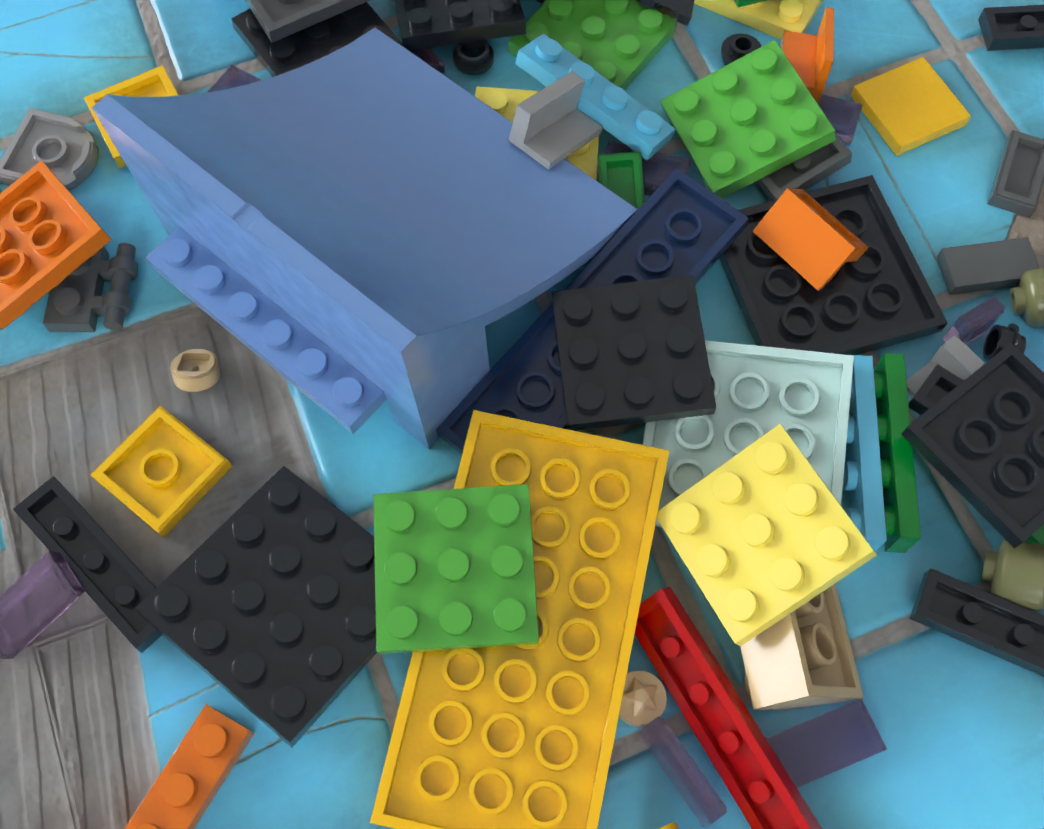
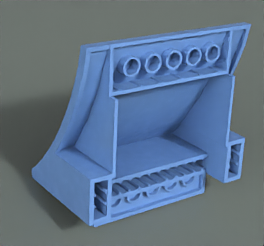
[92,28,638,449]

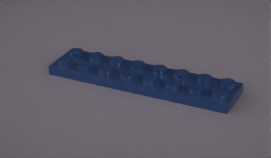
[436,168,749,455]

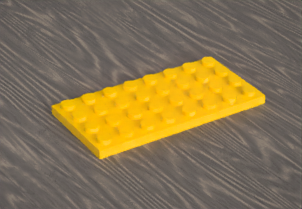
[370,410,669,829]

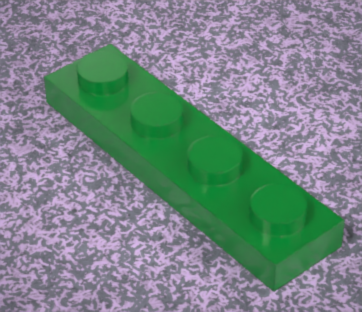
[874,353,921,553]

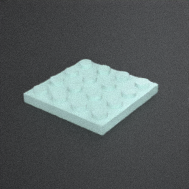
[643,340,854,527]

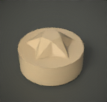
[170,349,221,392]
[619,671,667,727]

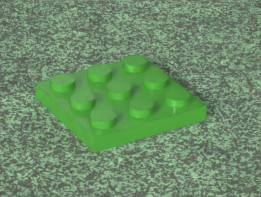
[508,0,677,90]
[660,40,836,199]
[373,484,539,654]

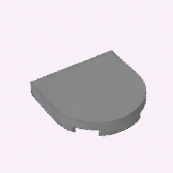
[0,108,98,190]

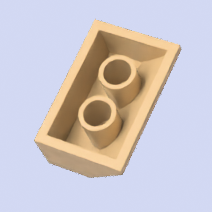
[740,583,864,710]

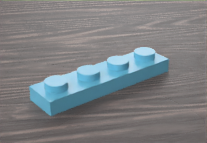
[515,33,676,160]
[842,355,887,552]

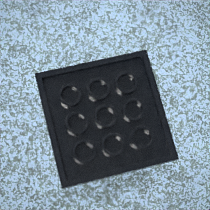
[719,175,948,355]
[135,466,377,748]

